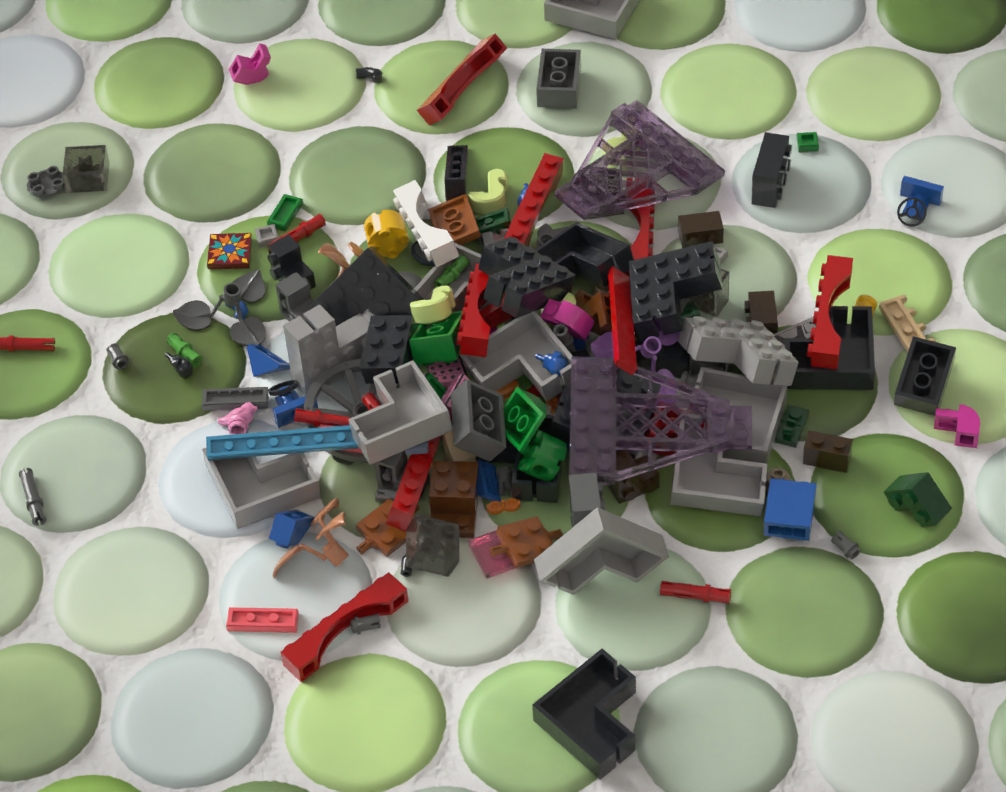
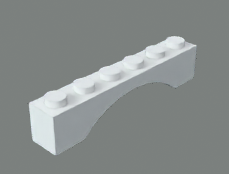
[393,180,459,267]

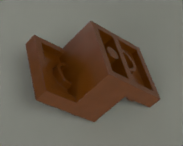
[574,290,639,341]
[429,461,478,538]

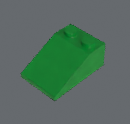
[409,311,463,366]
[503,387,547,453]

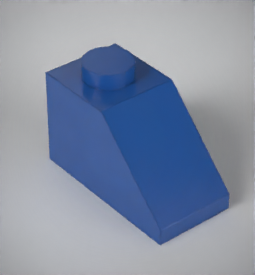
[269,509,315,548]

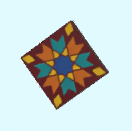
[207,233,252,269]

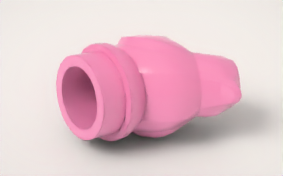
[218,402,258,435]

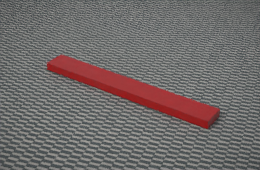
[608,266,637,375]

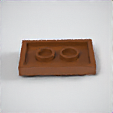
[428,194,481,245]

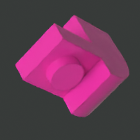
[229,43,271,85]
[540,299,595,340]
[934,404,980,448]

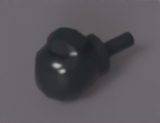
[165,352,193,378]

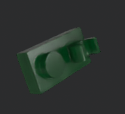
[475,207,511,235]
[775,404,809,448]

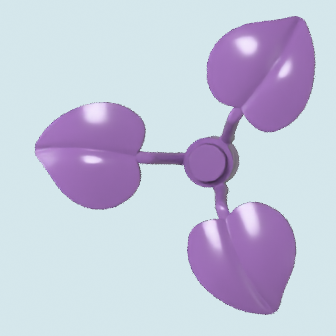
[591,318,680,404]

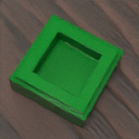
[796,132,819,152]

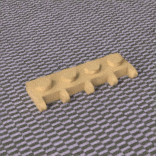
[878,295,936,353]

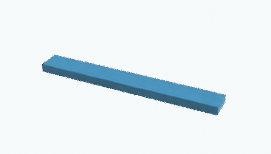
[206,425,359,460]

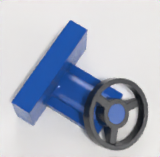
[897,176,944,227]
[268,380,318,428]

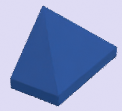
[247,344,290,377]
[476,459,501,502]

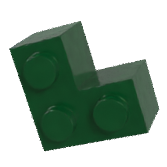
[883,472,952,527]

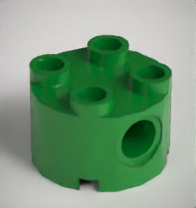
[518,429,567,482]

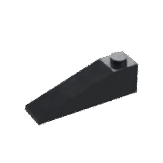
[444,145,468,201]

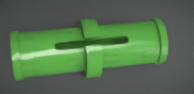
[433,255,469,288]
[166,332,203,367]

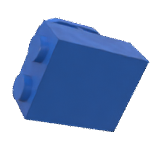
[763,478,816,541]

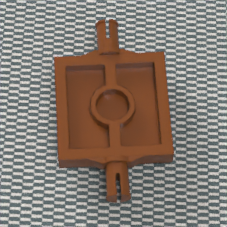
[356,498,420,557]
[490,516,563,568]

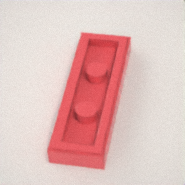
[226,607,299,633]

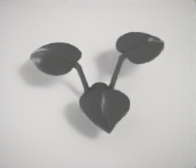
[173,270,266,346]

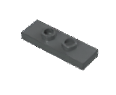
[202,387,269,411]

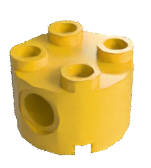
[364,210,409,259]

